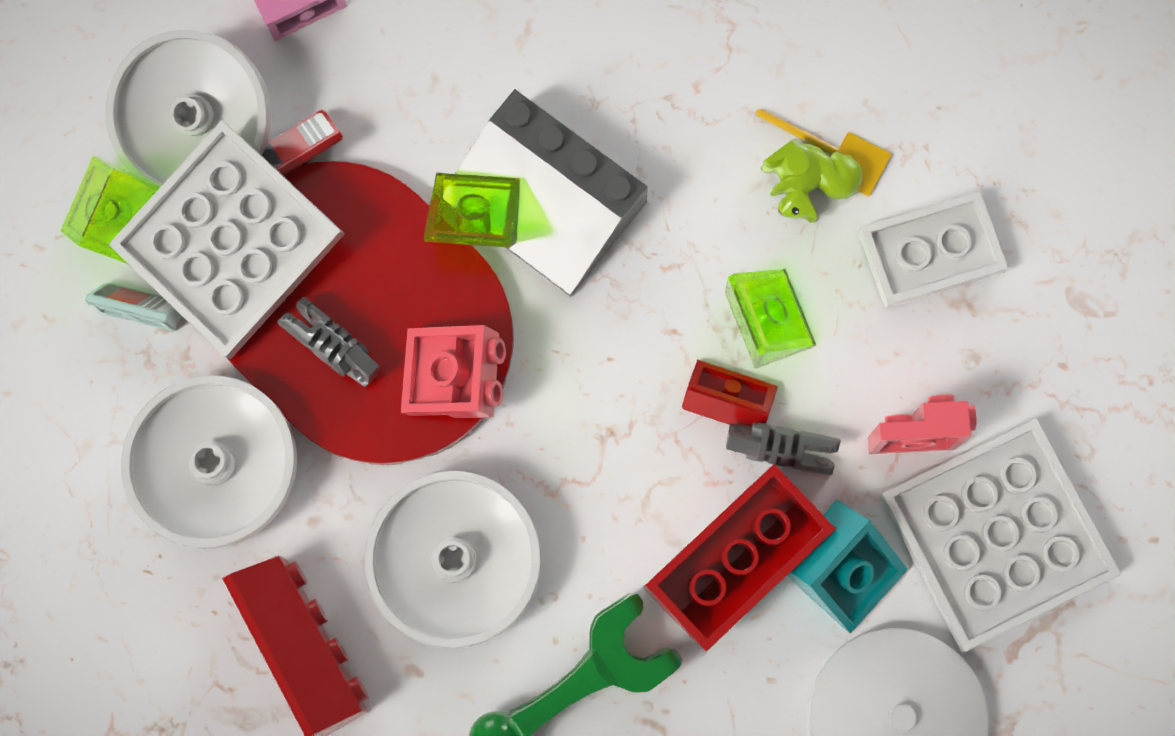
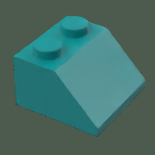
[788,500,908,634]

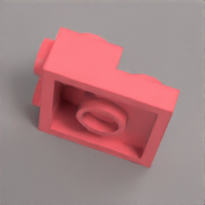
[401,325,506,418]
[867,395,977,454]

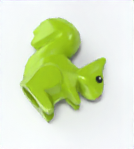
[760,139,863,223]

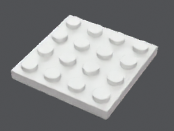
[108,120,345,359]
[880,418,1122,653]

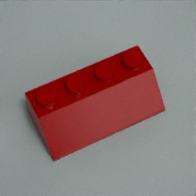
[643,464,836,652]
[222,556,369,736]

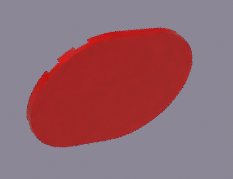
[227,161,514,465]

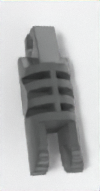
[277,297,379,387]
[726,422,841,476]

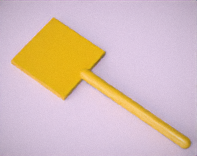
[756,109,892,197]

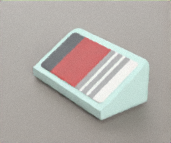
[85,283,181,332]

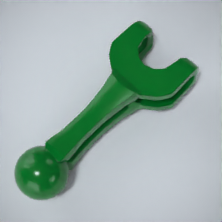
[468,593,683,736]

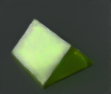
[60,155,160,264]
[424,173,520,248]
[724,269,817,369]

